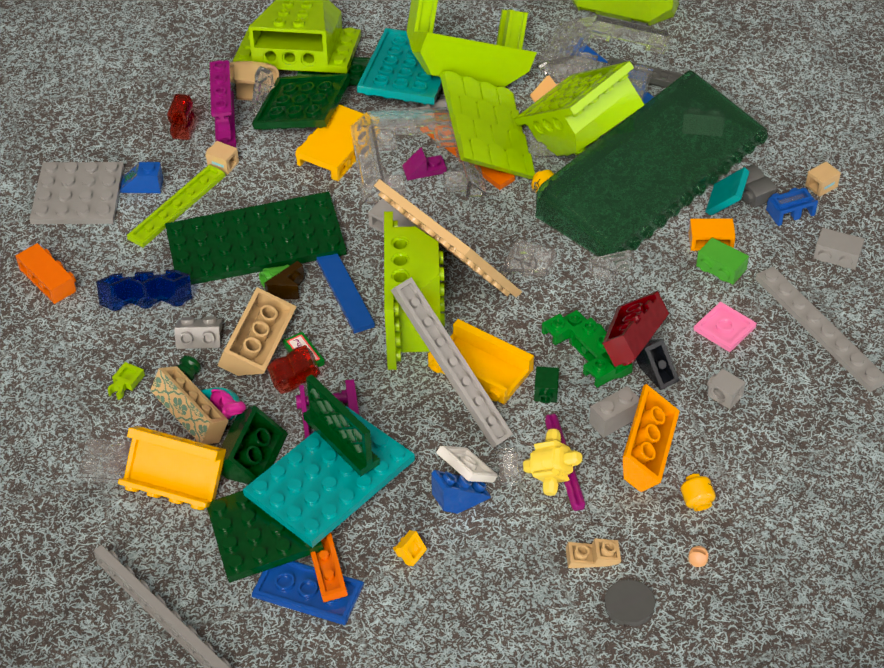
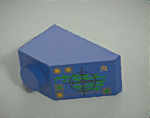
[120,162,163,193]

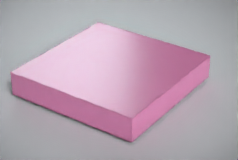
[694,302,757,352]

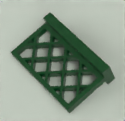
[303,374,380,477]

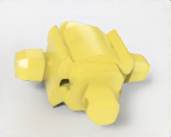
[522,429,582,496]

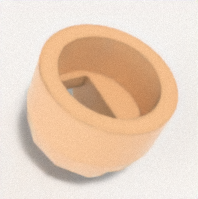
[688,546,709,567]

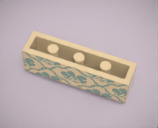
[150,366,228,444]

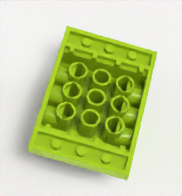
[233,0,361,73]
[514,61,644,156]
[384,211,445,370]

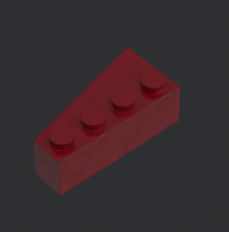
[603,291,669,367]

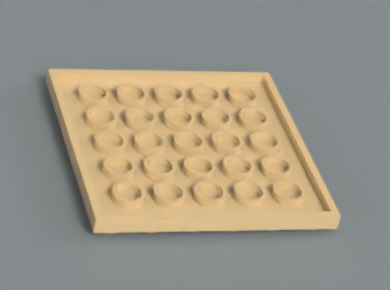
[374,179,522,297]

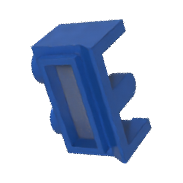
[766,187,818,226]

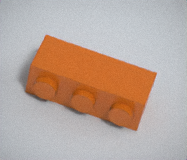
[15,243,76,304]

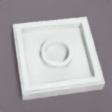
[436,446,498,483]

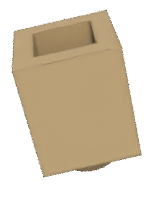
[205,141,239,174]
[805,161,841,197]

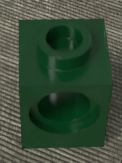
[534,366,559,403]

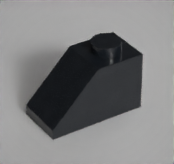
[636,339,680,390]

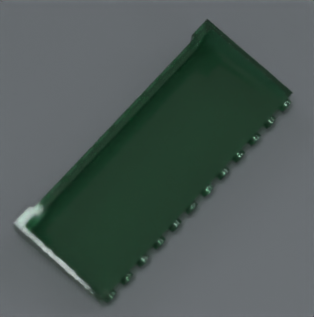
[536,70,768,266]

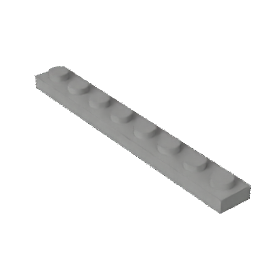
[755,266,884,393]
[391,277,513,448]
[94,545,232,668]

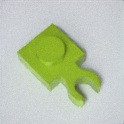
[107,362,145,400]

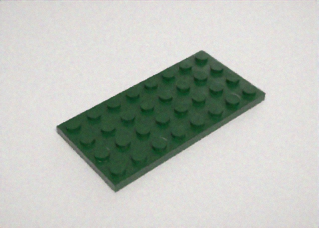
[165,191,347,287]

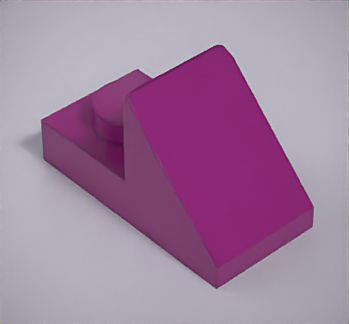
[402,147,447,181]

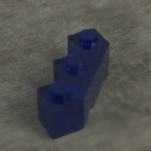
[96,270,192,311]

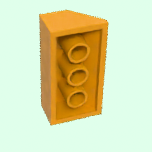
[623,384,680,492]

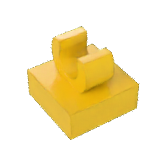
[393,530,427,566]

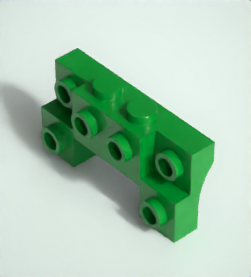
[542,310,633,388]

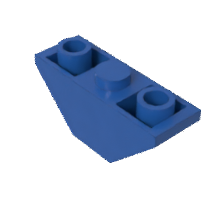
[431,470,491,514]

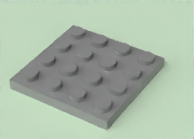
[29,162,124,224]

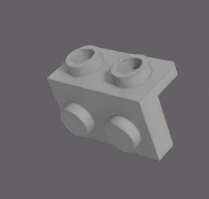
[174,316,223,349]

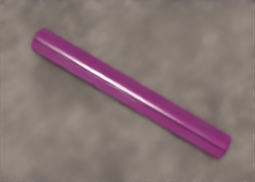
[545,414,585,511]

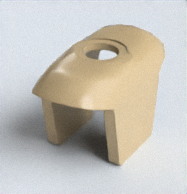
[230,61,279,101]

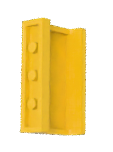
[295,105,380,181]
[428,319,534,405]
[118,426,226,510]

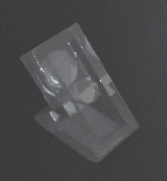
[588,250,632,286]

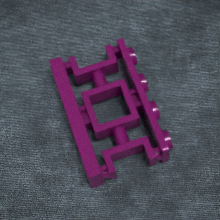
[209,60,236,148]

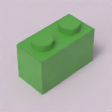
[696,238,749,285]

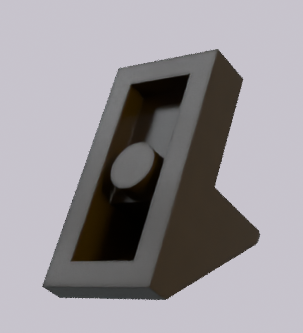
[264,261,305,299]

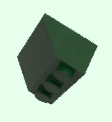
[221,405,288,485]

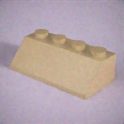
[217,287,297,376]

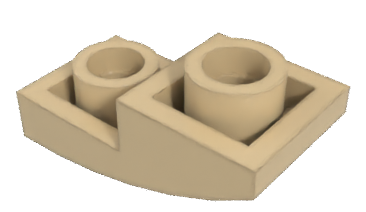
[565,538,621,568]

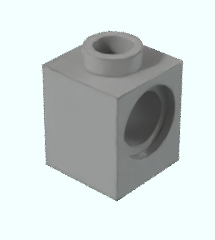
[707,369,746,409]

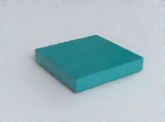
[705,167,749,215]

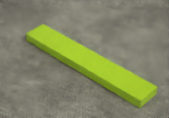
[127,164,225,248]

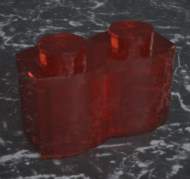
[167,94,196,140]
[267,345,321,394]

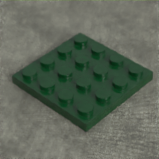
[252,73,351,130]
[207,490,324,583]

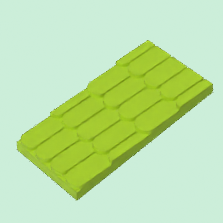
[440,71,535,179]

